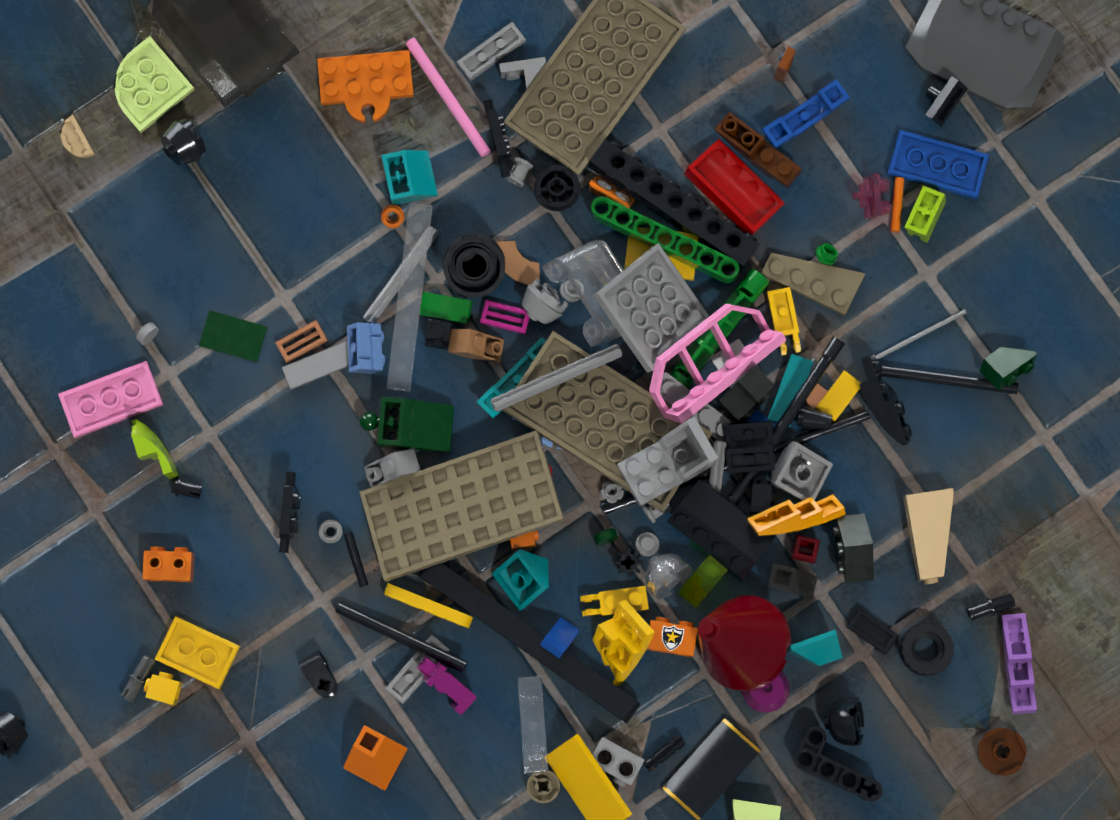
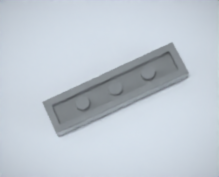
[660,371,733,442]

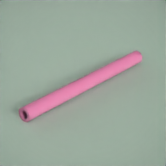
[406,38,491,157]

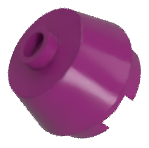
[742,671,789,713]

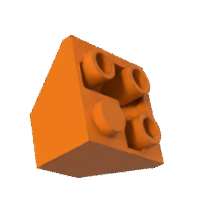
[343,725,408,791]

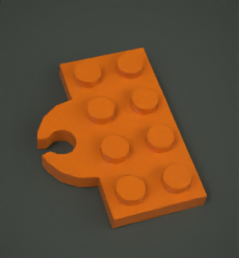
[317,50,414,124]

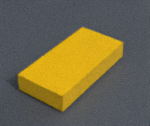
[816,370,861,422]

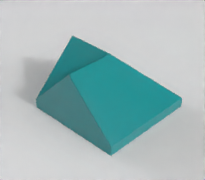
[492,549,549,611]
[787,630,843,667]

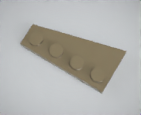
[761,253,865,316]

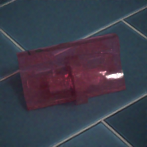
[852,173,891,220]

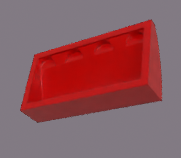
[684,139,785,235]

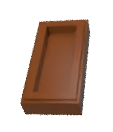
[774,46,796,82]

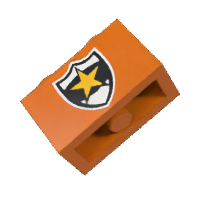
[647,617,698,657]

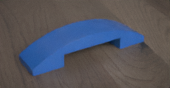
[762,79,850,149]

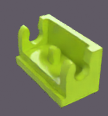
[904,186,946,243]

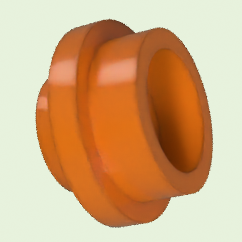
[381,205,404,228]

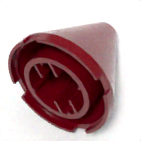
[698,595,791,692]

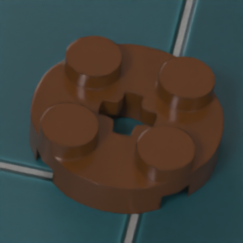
[977,727,1027,776]

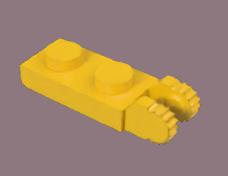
[766,287,801,356]
[580,586,649,617]

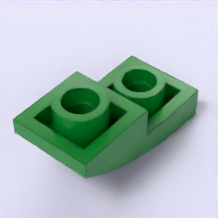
[419,292,473,324]

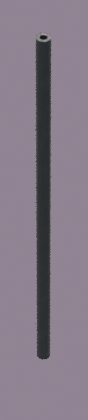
[602,410,870,515]

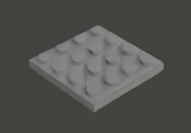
[593,243,709,373]

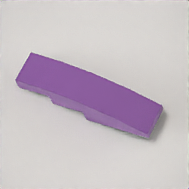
[1001,613,1037,714]

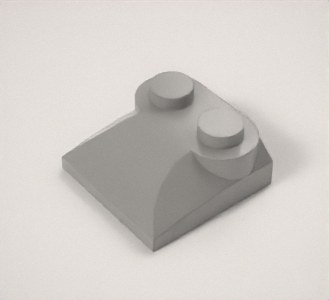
[771,441,833,501]

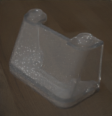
[541,240,623,347]

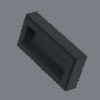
[846,608,899,655]

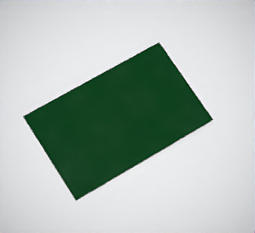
[199,310,268,362]

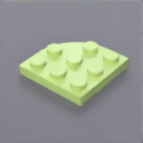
[115,36,195,133]

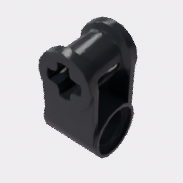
[298,650,338,697]

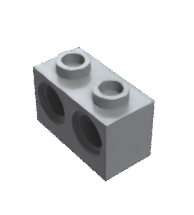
[593,737,644,787]

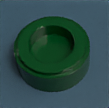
[593,528,618,546]

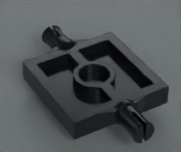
[483,99,511,178]
[279,472,301,553]

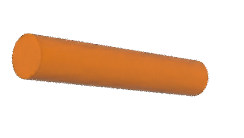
[890,177,904,233]

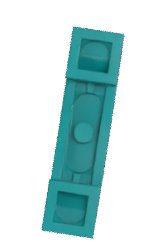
[476,337,546,419]

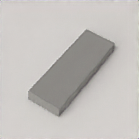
[457,22,526,82]
[282,341,349,390]
[385,634,450,704]

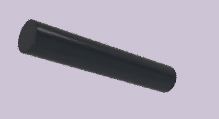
[343,532,369,588]

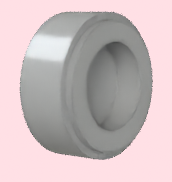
[136,322,159,345]

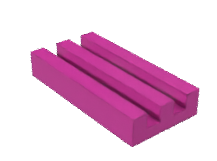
[480,300,530,335]

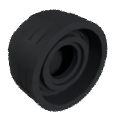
[443,233,505,297]

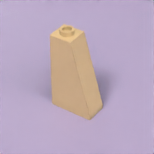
[903,488,954,585]

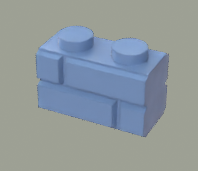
[347,322,385,374]

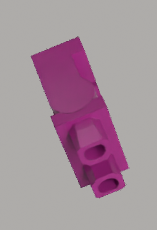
[416,657,477,715]

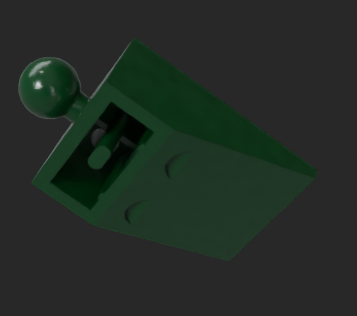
[360,397,454,453]

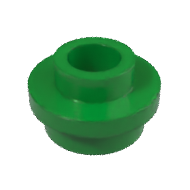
[815,243,838,265]

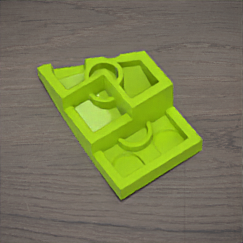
[131,419,179,480]

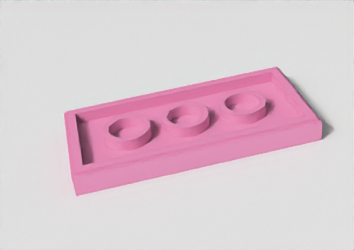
[58,361,163,438]

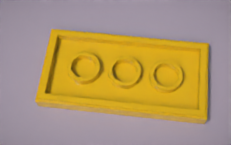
[544,734,632,820]

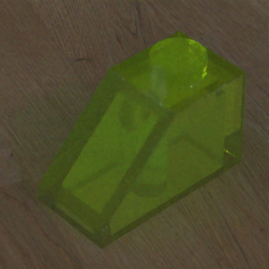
[678,555,727,608]

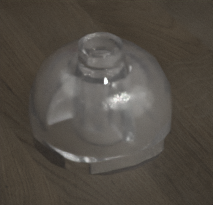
[645,553,693,600]

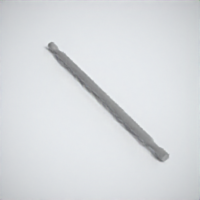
[875,309,967,359]

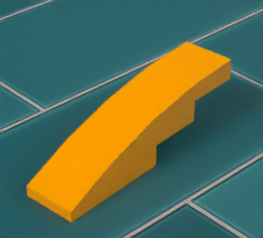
[747,494,846,536]

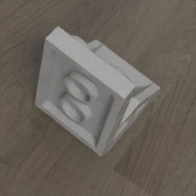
[616,416,718,507]

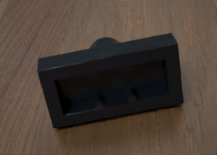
[925,76,968,127]

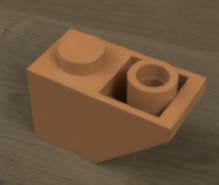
[448,329,504,363]

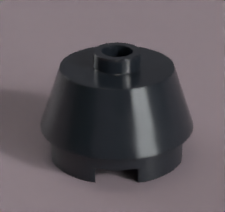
[161,118,206,165]
[534,166,580,211]
[0,710,28,759]

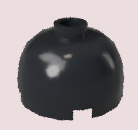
[824,697,864,746]

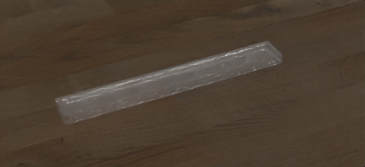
[386,203,433,392]

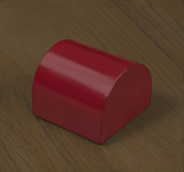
[791,534,820,564]

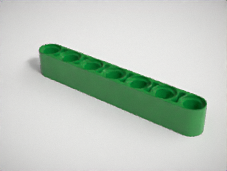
[591,196,739,283]

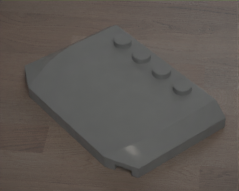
[904,0,1065,110]

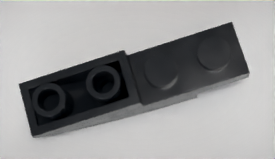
[859,354,912,446]

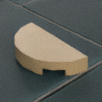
[60,114,96,158]

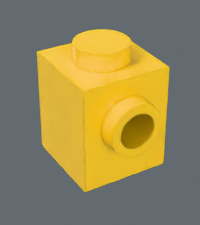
[144,671,183,706]

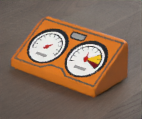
[589,176,636,209]

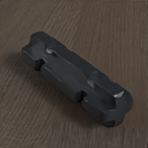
[643,735,686,772]

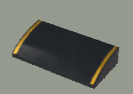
[661,718,762,820]

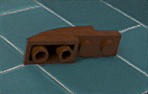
[714,112,802,189]

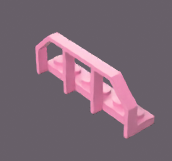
[649,304,786,424]

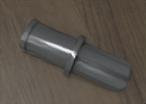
[120,655,155,703]

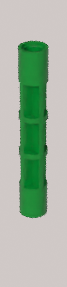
[669,269,769,388]

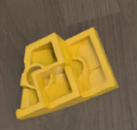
[593,599,655,686]

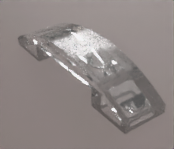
[518,676,548,774]

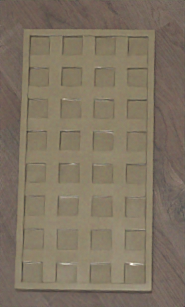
[360,430,565,582]

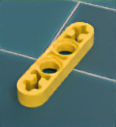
[383,583,473,629]

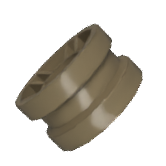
[527,770,560,803]

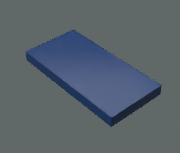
[887,130,990,200]

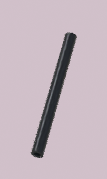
[880,365,1018,395]
[335,602,468,672]

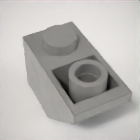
[364,449,421,488]

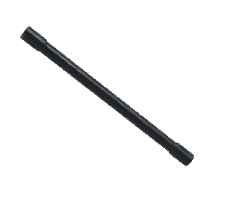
[726,336,845,506]

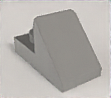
[499,57,546,90]

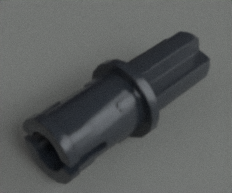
[967,593,1015,621]

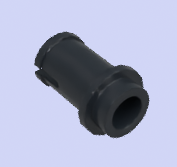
[171,478,203,499]

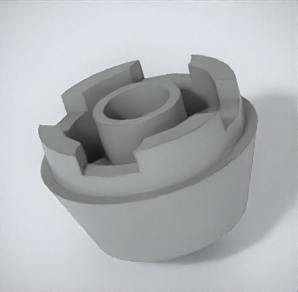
[521,278,569,325]

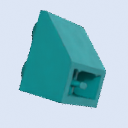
[381,150,438,205]

